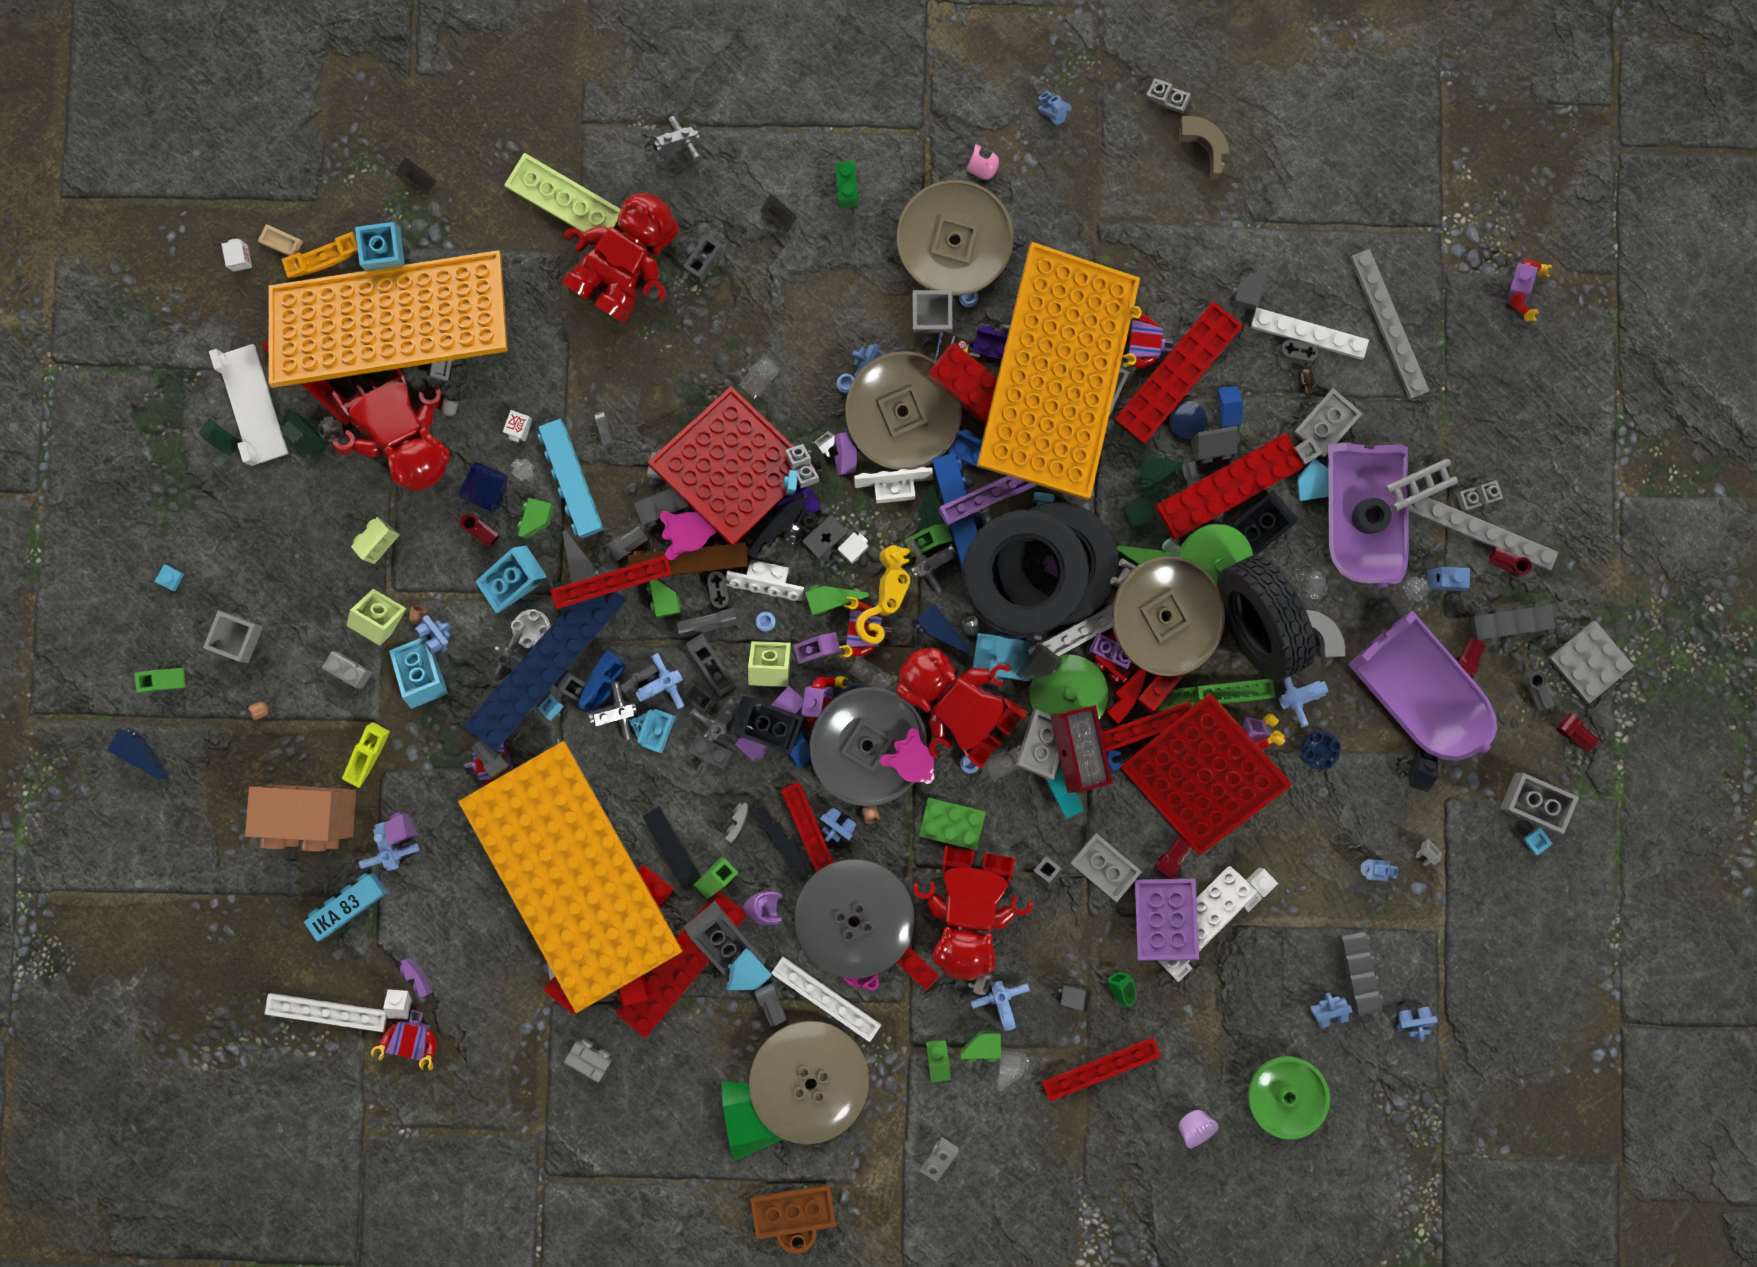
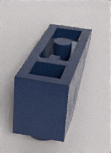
[915,604,971,654]
[107,728,168,779]

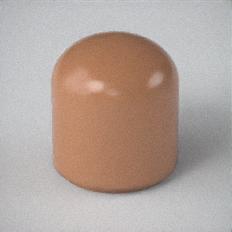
[409,605,427,625]
[247,702,269,721]
[862,805,880,824]

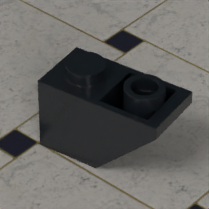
[1409,745,1439,792]

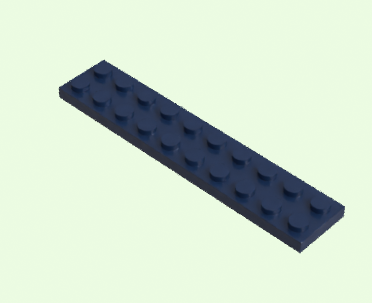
[464,574,626,752]

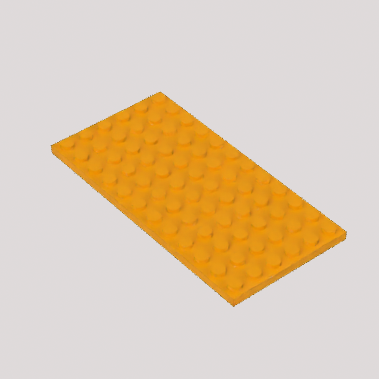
[977,242,1140,500]
[269,250,508,388]
[458,741,683,1013]

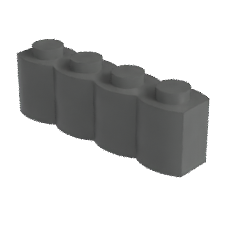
[634,488,695,528]
[1469,602,1556,640]
[1338,930,1384,1016]

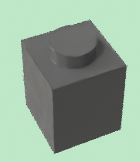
[1032,856,1062,890]

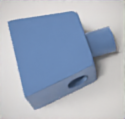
[1427,567,1470,591]

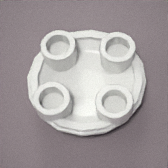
[511,609,551,648]

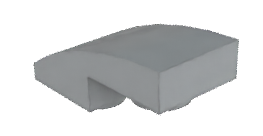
[1147,78,1191,114]
[785,444,819,488]
[1456,480,1503,512]
[725,802,749,843]

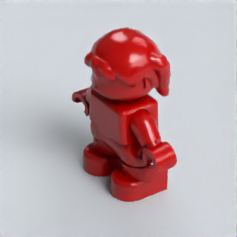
[562,193,679,324]
[332,368,450,492]
[897,648,1028,769]
[913,846,1033,980]

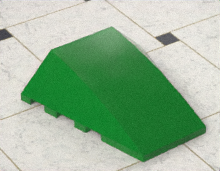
[721,1081,784,1161]

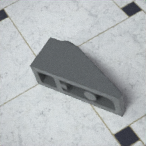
[562,531,601,583]
[686,633,736,697]

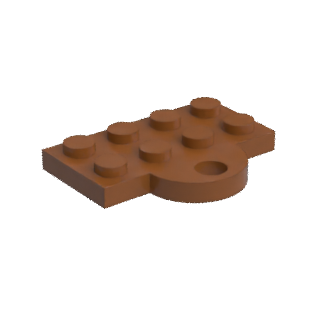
[750,1184,836,1254]

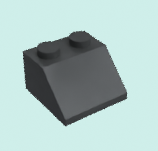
[1191,426,1238,464]

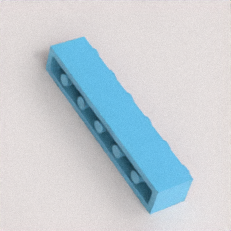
[538,419,604,539]

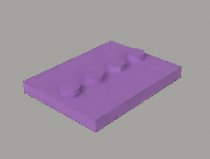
[1135,879,1199,961]

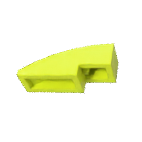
[342,722,390,788]

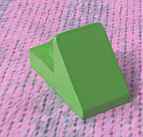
[926,1039,951,1083]

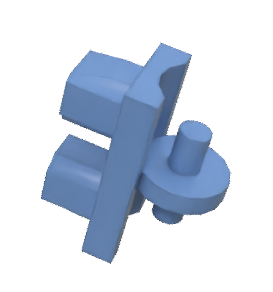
[1038,91,1072,124]
[852,344,885,377]
[415,615,451,654]
[821,807,856,842]
[1361,859,1398,881]
[1310,993,1352,1028]
[1396,1007,1438,1042]

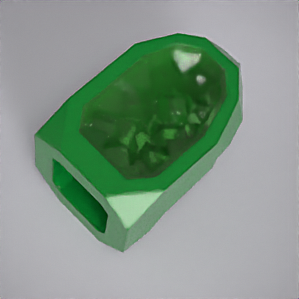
[1108,972,1137,1008]

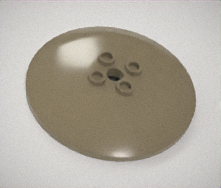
[897,180,1014,296]
[845,351,962,470]
[1112,556,1225,676]
[749,1021,869,1144]

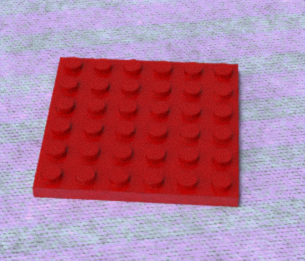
[647,386,815,546]
[1120,693,1292,856]

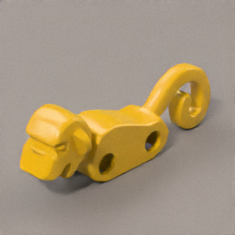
[856,545,911,645]

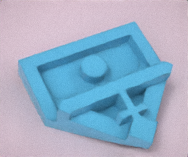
[1297,458,1329,501]
[629,709,676,753]
[726,949,771,990]

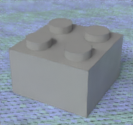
[912,290,952,335]
[203,611,263,663]

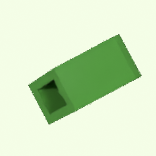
[517,498,555,539]
[647,580,682,618]
[134,668,186,693]
[693,857,739,899]
[960,1031,1001,1062]

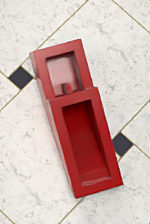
[1105,668,1146,724]

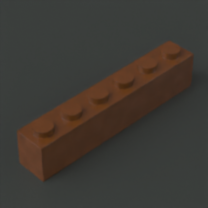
[628,540,749,577]

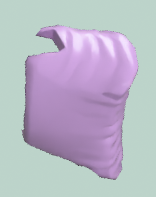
[1179,1110,1219,1148]

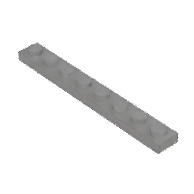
[1350,249,1429,400]
[1408,493,1559,571]

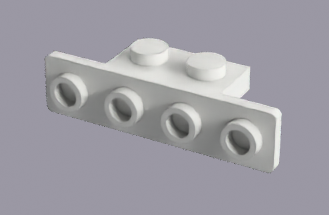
[854,467,933,503]
[726,560,804,601]

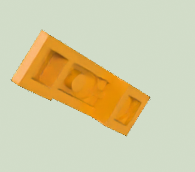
[281,231,358,278]

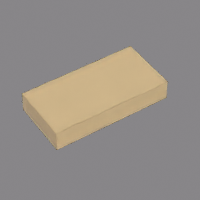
[258,224,303,256]

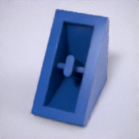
[1217,386,1243,427]
[791,729,811,767]

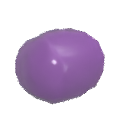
[743,892,782,925]

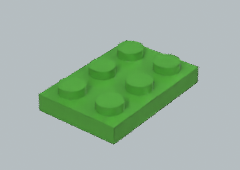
[919,798,986,850]

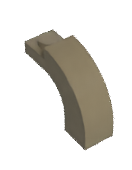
[1179,116,1229,179]

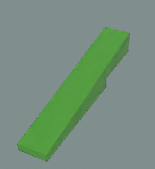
[1155,679,1275,711]

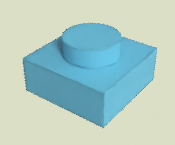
[783,470,798,496]
[1032,492,1054,506]
[155,564,184,591]
[538,694,563,721]
[1522,827,1553,856]

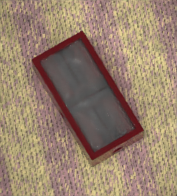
[1050,705,1113,793]

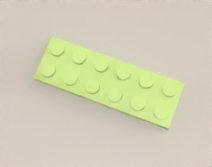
[504,153,620,233]

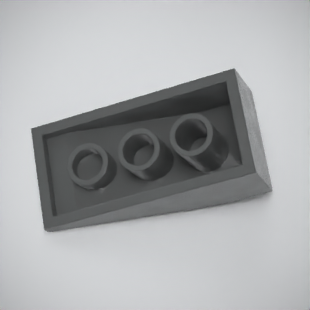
[684,901,766,980]

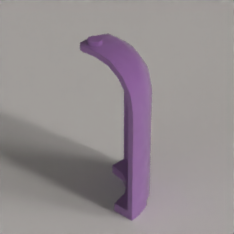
[1328,442,1409,588]
[1348,610,1497,761]

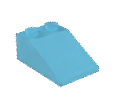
[475,545,547,613]
[972,633,1035,682]
[389,636,448,709]

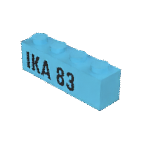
[304,873,388,941]

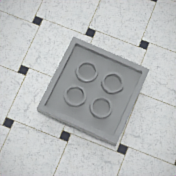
[1548,621,1634,704]

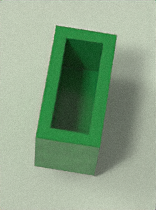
[835,161,858,208]

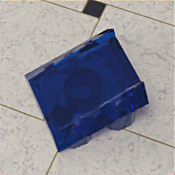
[459,462,508,511]

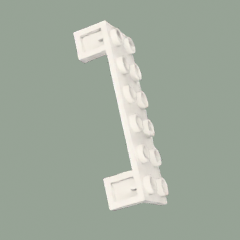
[209,344,288,466]
[1158,866,1262,982]

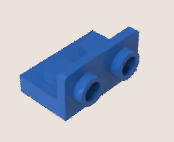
[948,430,984,471]

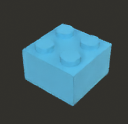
[355,222,405,271]

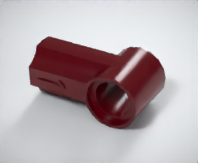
[460,514,500,548]
[1488,547,1532,577]
[1456,638,1486,678]
[1556,713,1599,752]
[1154,837,1193,879]

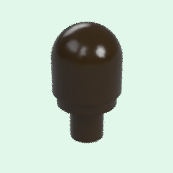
[1298,368,1315,395]

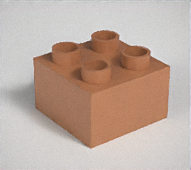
[245,785,357,851]

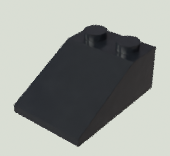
[1230,490,1298,555]
[730,696,804,755]

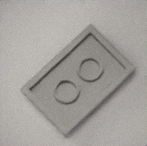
[1293,388,1363,458]
[1015,709,1060,780]
[1070,833,1142,902]

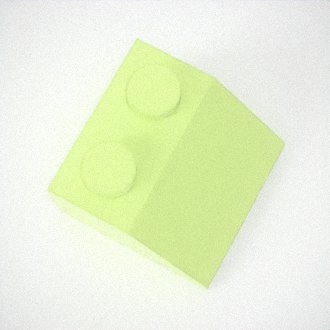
[351,517,400,564]
[347,589,406,646]
[748,641,791,687]

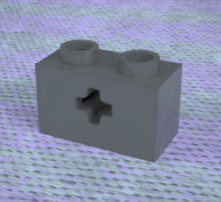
[683,235,723,284]
[802,515,848,560]

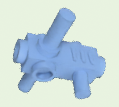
[635,653,685,709]
[1279,677,1329,727]
[359,822,419,871]
[970,981,1030,1031]

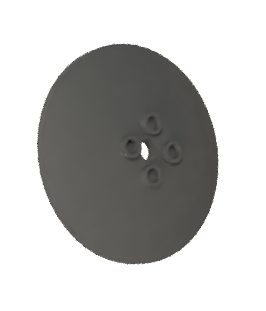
[810,687,927,806]
[795,859,915,978]

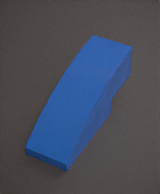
[578,650,627,713]

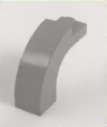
[1306,610,1345,658]

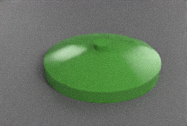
[1178,524,1253,584]
[1029,655,1108,719]
[1248,1056,1330,1139]

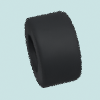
[1352,497,1392,534]

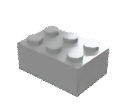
[1500,773,1579,834]

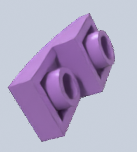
[834,432,857,475]
[1089,633,1131,669]
[400,958,432,998]

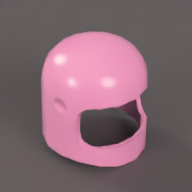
[966,144,999,180]

